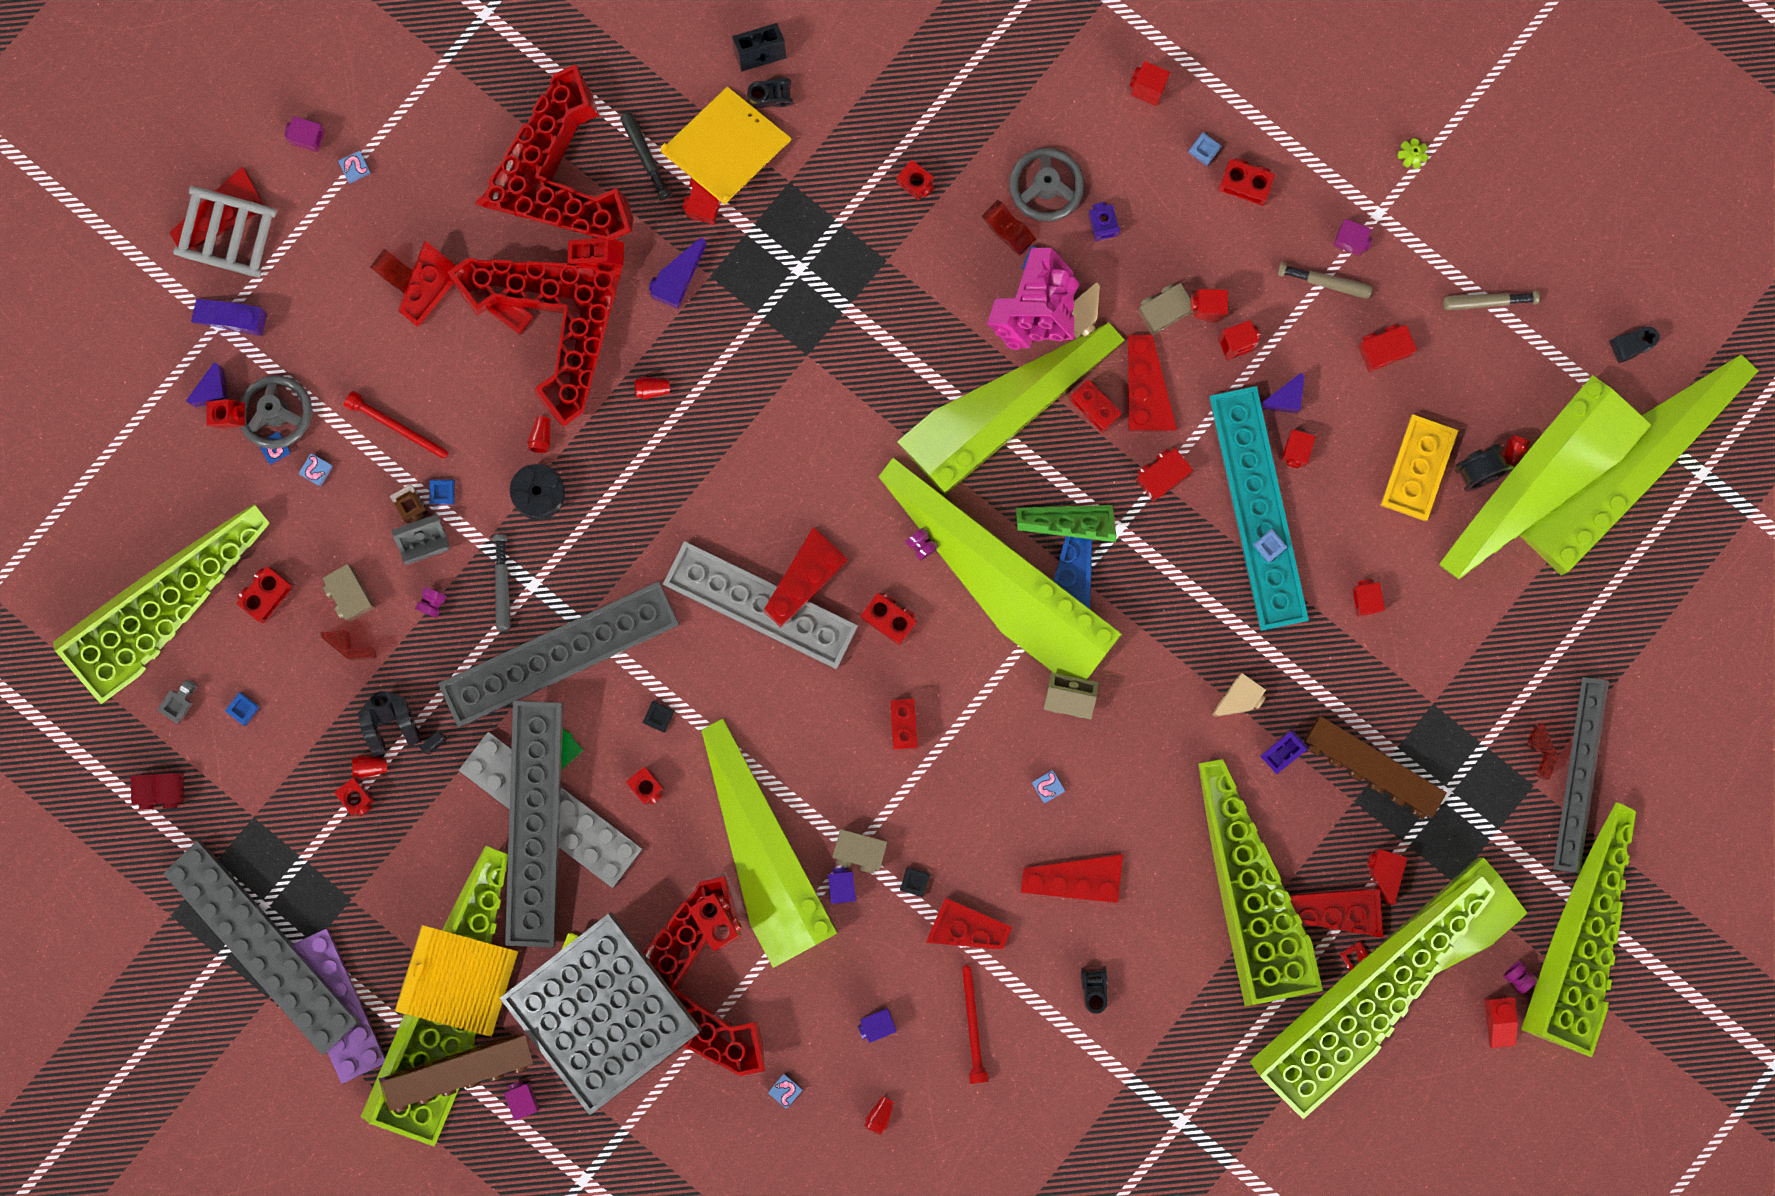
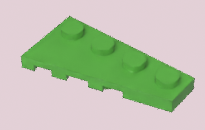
[1016,505,1116,542]

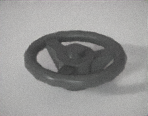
[1009,148,1084,221]
[240,375,313,449]

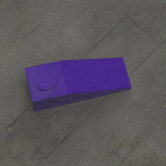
[649,238,707,309]
[191,299,267,336]

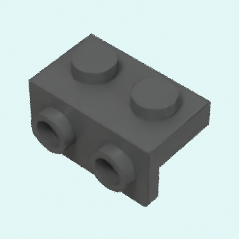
[391,514,450,565]

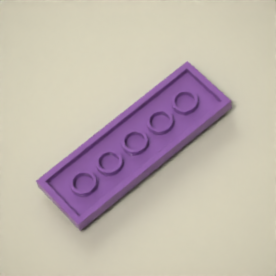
[293,928,386,1084]

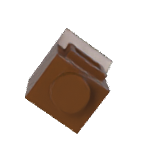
[390,484,429,524]

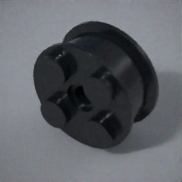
[1455,444,1514,492]
[510,464,565,520]

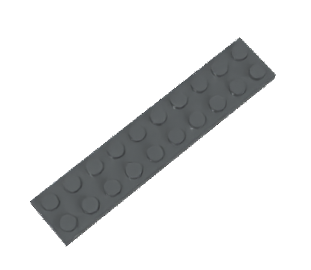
[438,581,680,728]
[505,700,563,948]
[163,840,360,1055]

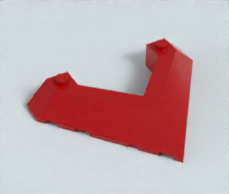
[475,64,634,241]
[448,258,623,427]
[643,876,765,1076]

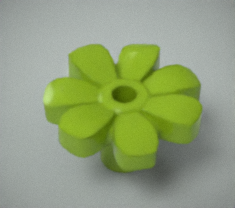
[1397,139,1428,169]

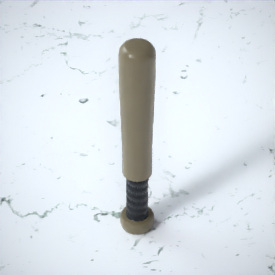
[1277,262,1372,299]
[1443,290,1540,311]

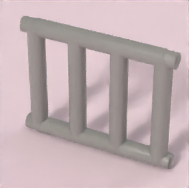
[173,186,277,278]

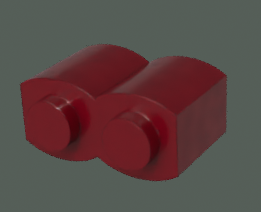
[131,773,185,810]

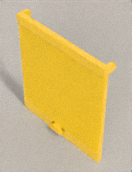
[661,87,791,205]
[395,925,518,1037]

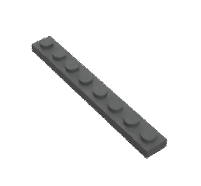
[1553,677,1609,874]

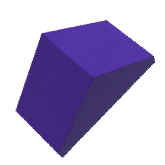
[186,362,228,408]
[1261,373,1304,413]
[1260,730,1309,774]

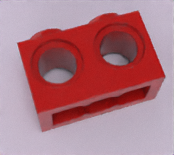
[1218,158,1275,206]
[567,238,624,267]
[1218,320,1261,361]
[1069,379,1122,434]
[236,566,294,624]
[860,592,917,646]
[890,699,918,750]
[688,893,742,952]

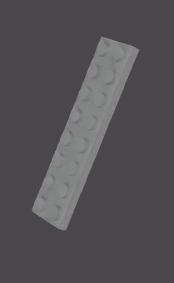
[663,541,858,670]
[459,732,643,888]

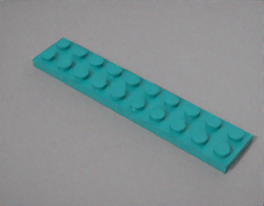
[1209,386,1309,631]

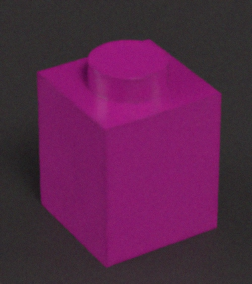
[285,116,325,152]
[1333,219,1373,256]
[504,1080,540,1121]

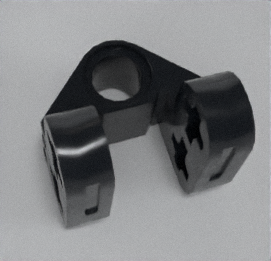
[358,691,421,757]

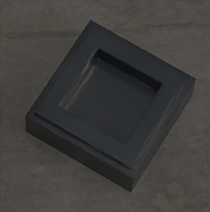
[642,701,675,733]
[419,731,447,755]
[900,867,930,897]

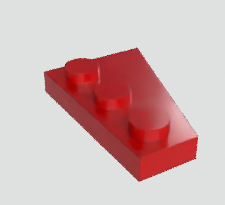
[398,240,456,327]
[926,898,1012,950]

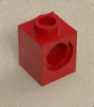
[896,159,934,201]
[206,399,245,429]
[1281,429,1316,469]
[1352,579,1385,617]
[626,766,665,805]
[334,777,375,817]

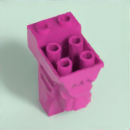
[987,248,1079,350]

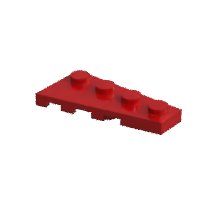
[169,166,264,250]
[1128,335,1177,431]
[763,527,848,628]
[1021,854,1123,903]
[1289,888,1383,938]

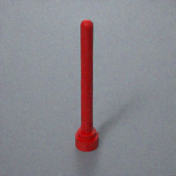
[343,390,448,459]
[962,965,989,1084]

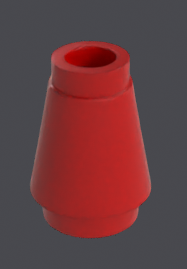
[634,376,670,400]
[527,416,551,454]
[1504,435,1530,468]
[352,755,387,779]
[864,1096,895,1135]

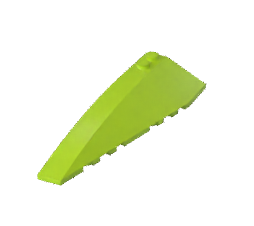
[897,323,1125,496]
[1439,375,1651,580]
[53,504,269,704]
[702,719,838,968]
[1198,759,1323,1007]
[1521,802,1636,1057]
[1296,858,1527,1019]

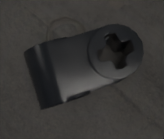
[747,78,793,108]
[1609,326,1660,363]
[1081,966,1107,1014]

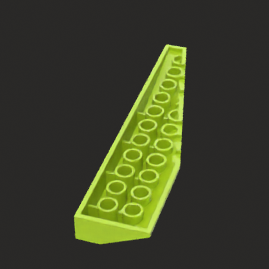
[1520,355,1758,575]
[879,458,1122,680]
[361,846,508,1147]
[1250,875,1496,1119]

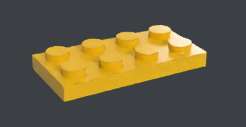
[1380,414,1458,522]

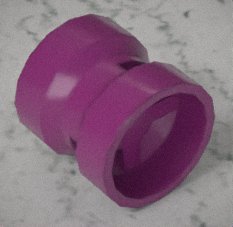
[905,527,939,561]
[415,587,447,618]
[1503,960,1538,995]

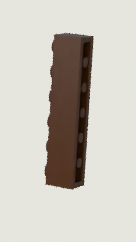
[1303,716,1447,820]
[379,1032,533,1112]

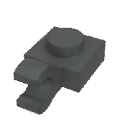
[157,680,198,724]

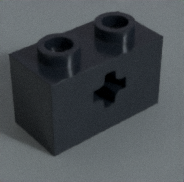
[732,23,786,72]

